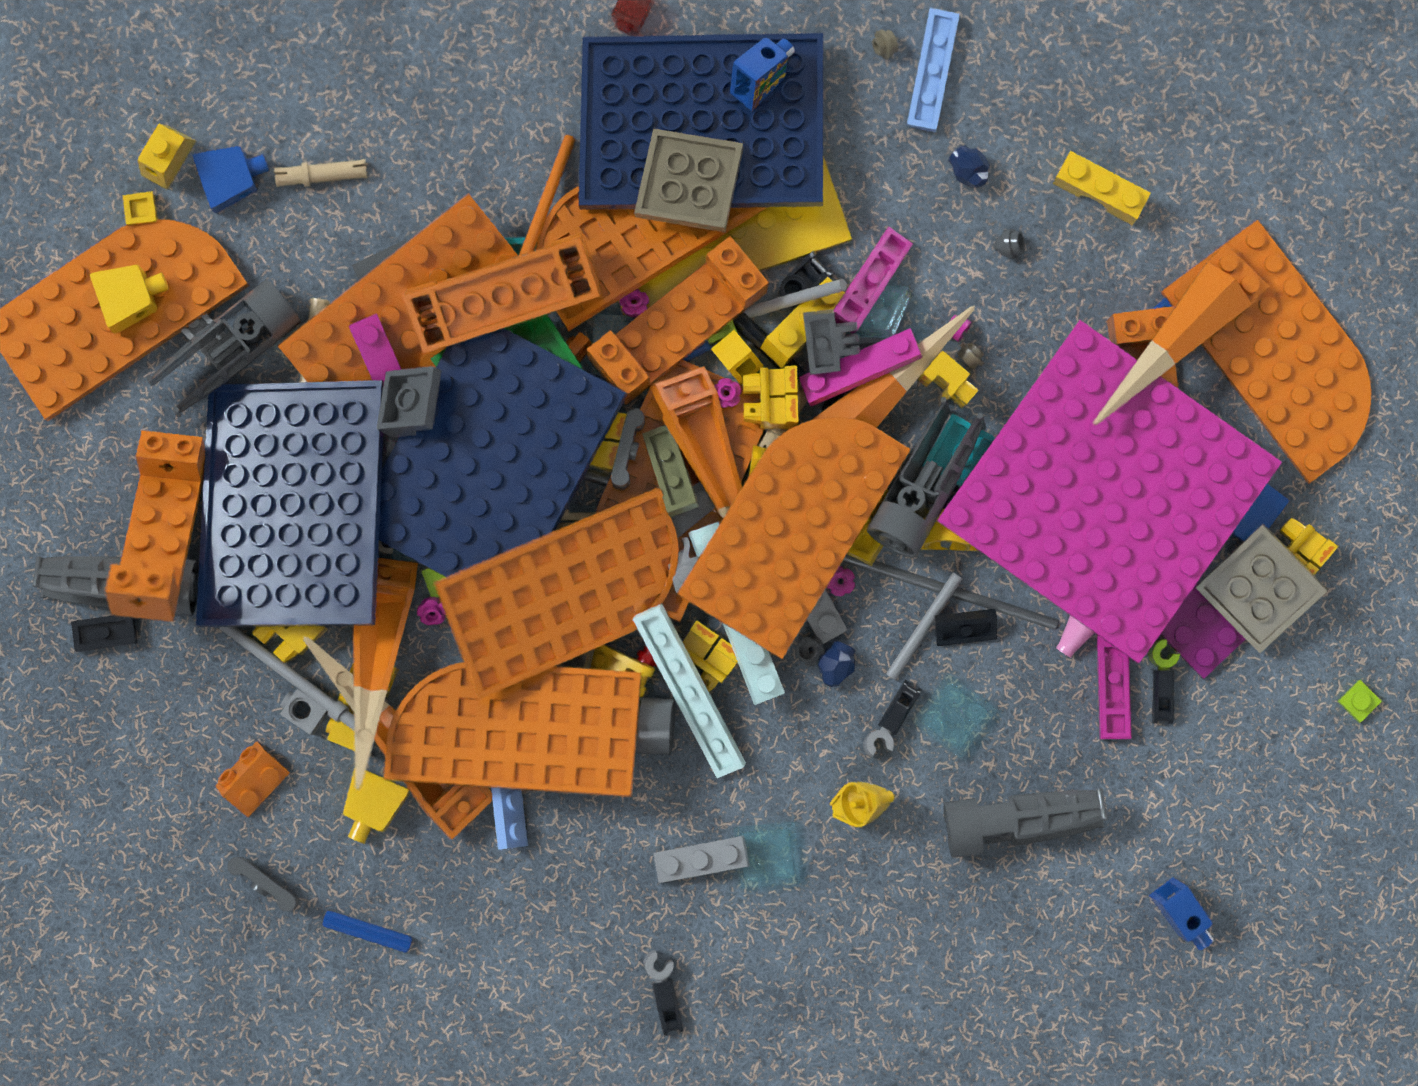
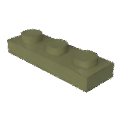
[642,425,699,517]

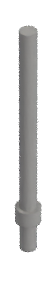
[219,627,354,731]

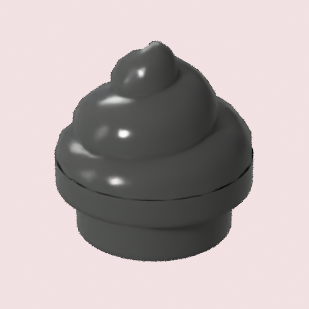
[992,229,1025,259]

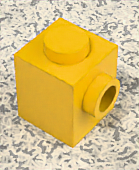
[711,330,764,385]

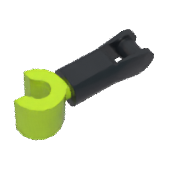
[1148,639,1180,724]

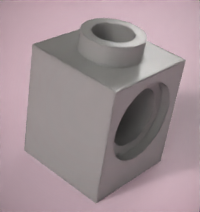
[280,689,328,735]

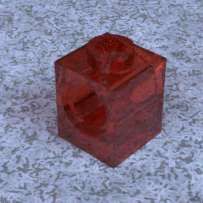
[611,0,654,34]

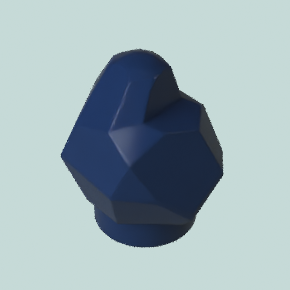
[949,145,990,188]
[818,641,856,687]

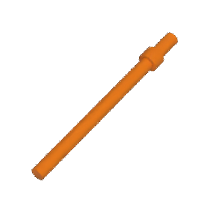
[516,135,576,257]

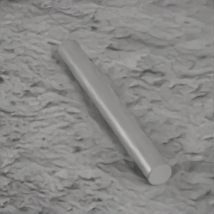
[744,279,847,318]
[886,572,963,680]

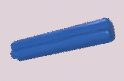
[323,911,412,952]

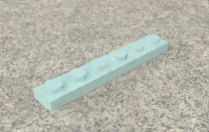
[688,522,785,705]
[633,604,746,778]

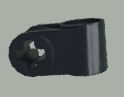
[779,251,835,307]

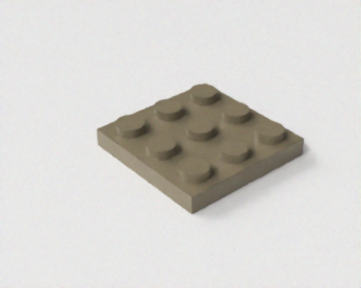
[634,128,744,232]
[1195,524,1328,653]

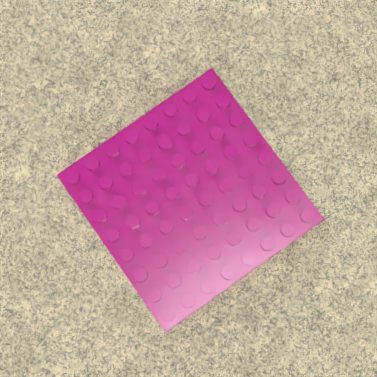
[937,320,1282,663]

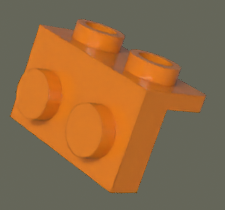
[216,741,290,817]

